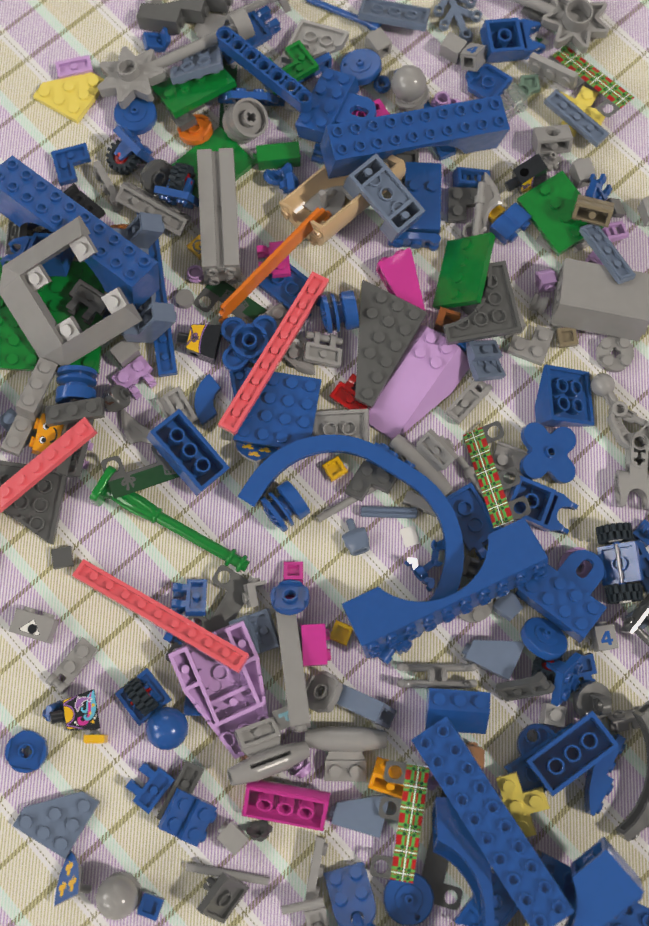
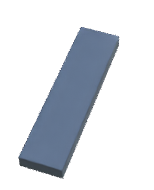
[543,89,610,148]
[579,224,636,284]

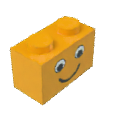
[29,413,64,455]

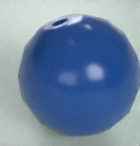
[146,707,188,750]

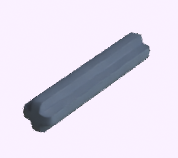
[360,506,418,519]

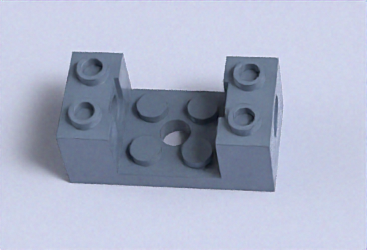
[343,153,425,243]

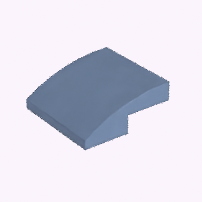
[466,340,506,382]
[229,608,280,654]

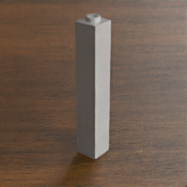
[276,611,311,733]

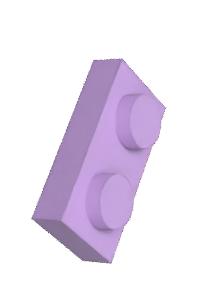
[55,55,94,79]

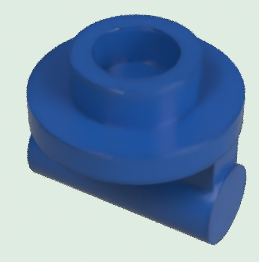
[42,700,62,722]

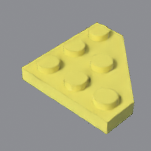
[33,72,104,124]

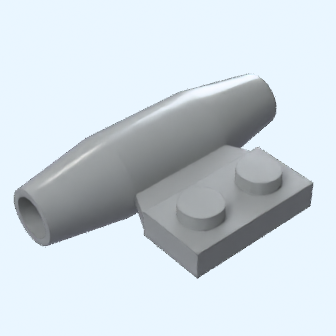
[388,429,458,496]
[227,717,310,786]
[305,726,387,782]

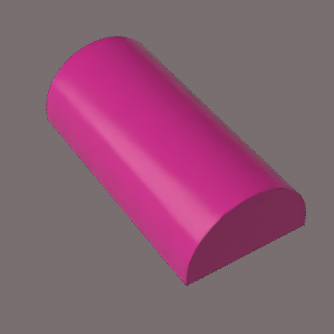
[242,780,330,831]

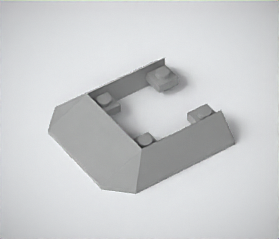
[0,216,143,366]

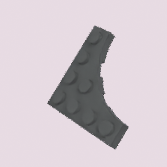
[443,261,522,345]

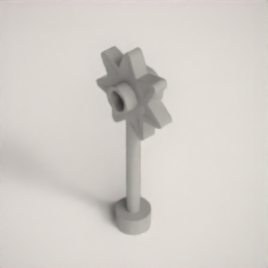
[510,0,609,54]
[97,8,255,109]

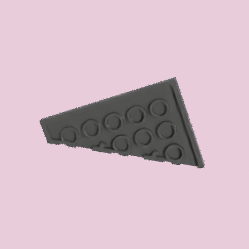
[355,280,427,409]
[0,460,68,545]

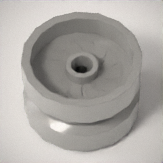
[222,98,268,144]

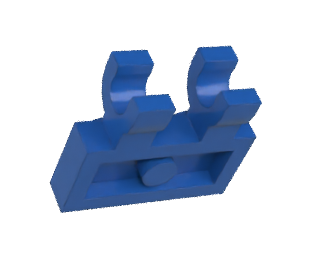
[585,174,612,201]
[171,579,207,616]
[125,762,175,814]

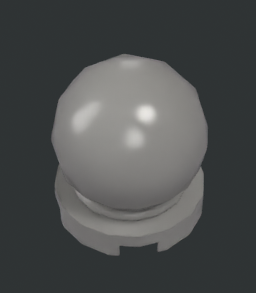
[391,65,430,111]
[95,871,142,920]

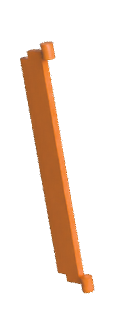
[218,207,332,324]

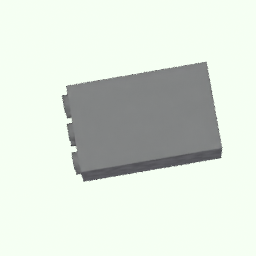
[551,258,649,341]

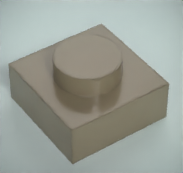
[555,327,579,348]

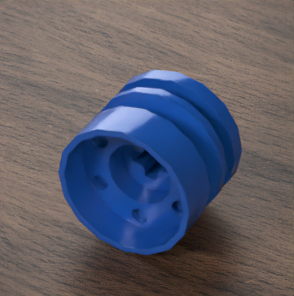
[320,290,359,334]
[55,365,98,404]
[260,480,311,532]

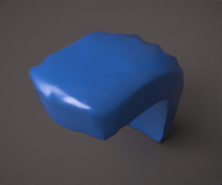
[263,163,293,186]

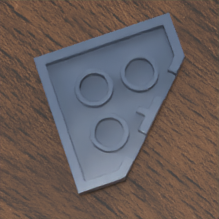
[170,43,224,85]
[13,791,101,859]

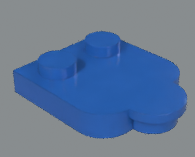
[465,64,513,99]

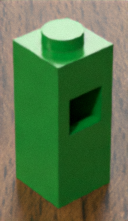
[253,141,301,171]

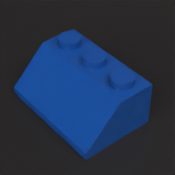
[425,688,491,734]

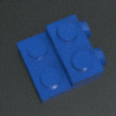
[157,788,217,847]

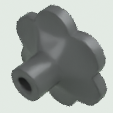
[246,820,273,842]

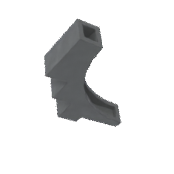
[136,0,233,35]
[615,701,649,842]

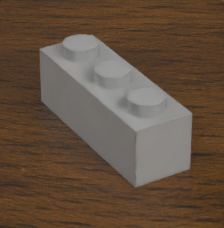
[402,490,436,517]

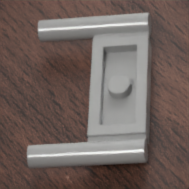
[281,897,329,926]

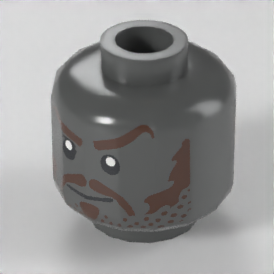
[102,385,131,412]

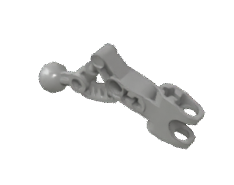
[591,373,649,511]

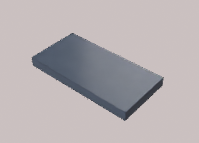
[358,0,430,32]

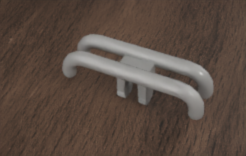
[397,663,478,688]

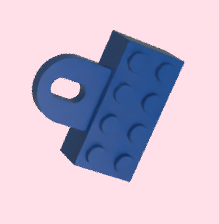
[295,68,377,143]
[515,550,607,643]

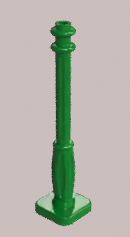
[89,465,250,572]

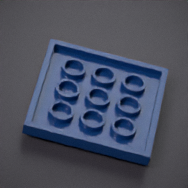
[233,367,322,449]

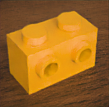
[368,756,404,799]

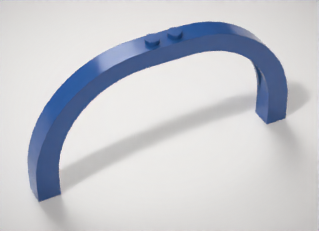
[237,434,464,601]

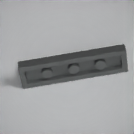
[52,398,94,478]

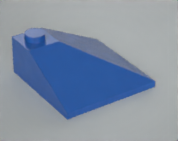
[535,364,594,427]

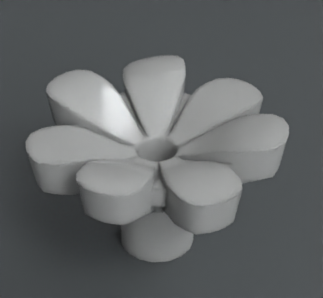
[540,152,562,172]

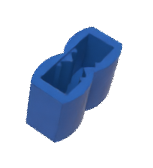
[489,202,532,245]

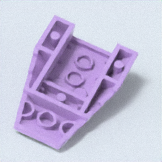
[368,325,470,440]
[168,621,269,759]

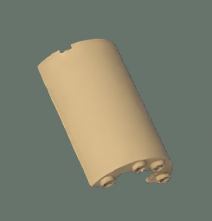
[279,155,406,246]

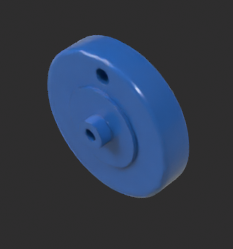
[340,49,382,86]
[114,97,157,135]
[520,617,568,661]
[383,872,434,926]

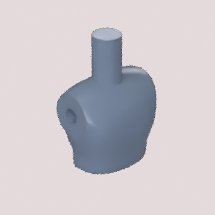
[342,518,370,556]
[492,590,524,622]

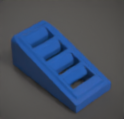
[452,167,491,188]

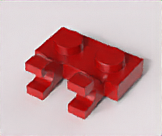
[329,373,368,410]

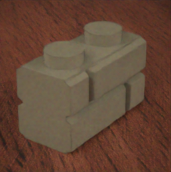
[572,194,614,228]

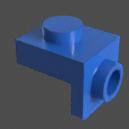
[142,27,171,53]

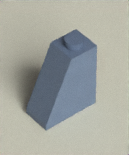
[462,640,525,681]
[336,684,397,730]
[328,794,390,838]

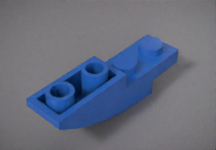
[584,734,626,816]

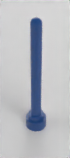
[305,0,382,31]

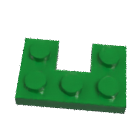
[264,40,319,95]

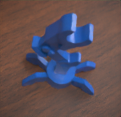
[404,539,445,592]

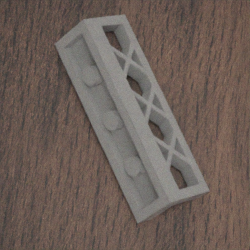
[115,181,192,236]

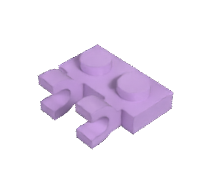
[111,355,157,400]

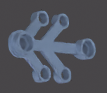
[433,0,482,45]

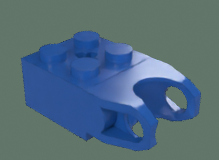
[480,17,546,63]
[0,233,75,277]
[507,475,579,535]

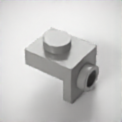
[242,578,266,608]

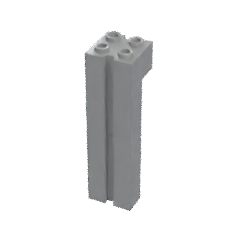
[197,148,242,285]

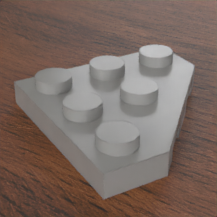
[281,19,349,64]

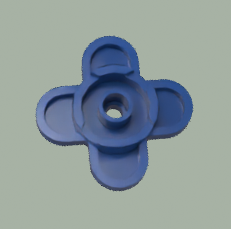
[221,315,277,372]
[520,422,576,484]

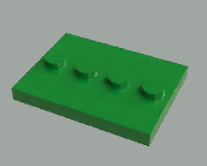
[151,68,237,119]
[171,126,256,199]
[517,170,604,256]
[432,232,495,310]

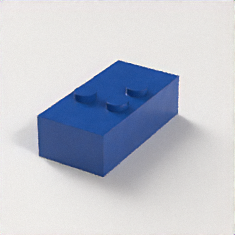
[403,162,442,235]
[146,409,230,496]
[525,711,620,797]

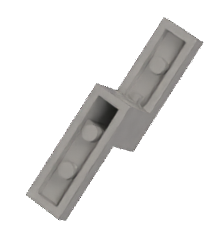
[0,357,58,457]

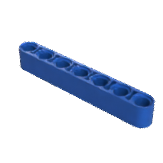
[216,26,312,113]

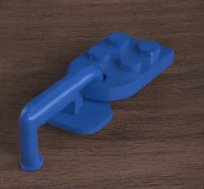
[324,861,376,926]

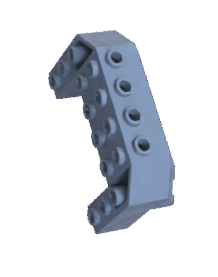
[111,212,177,343]

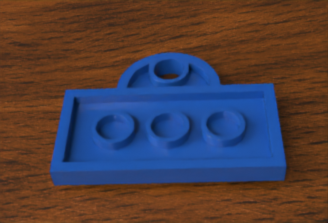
[504,723,573,792]

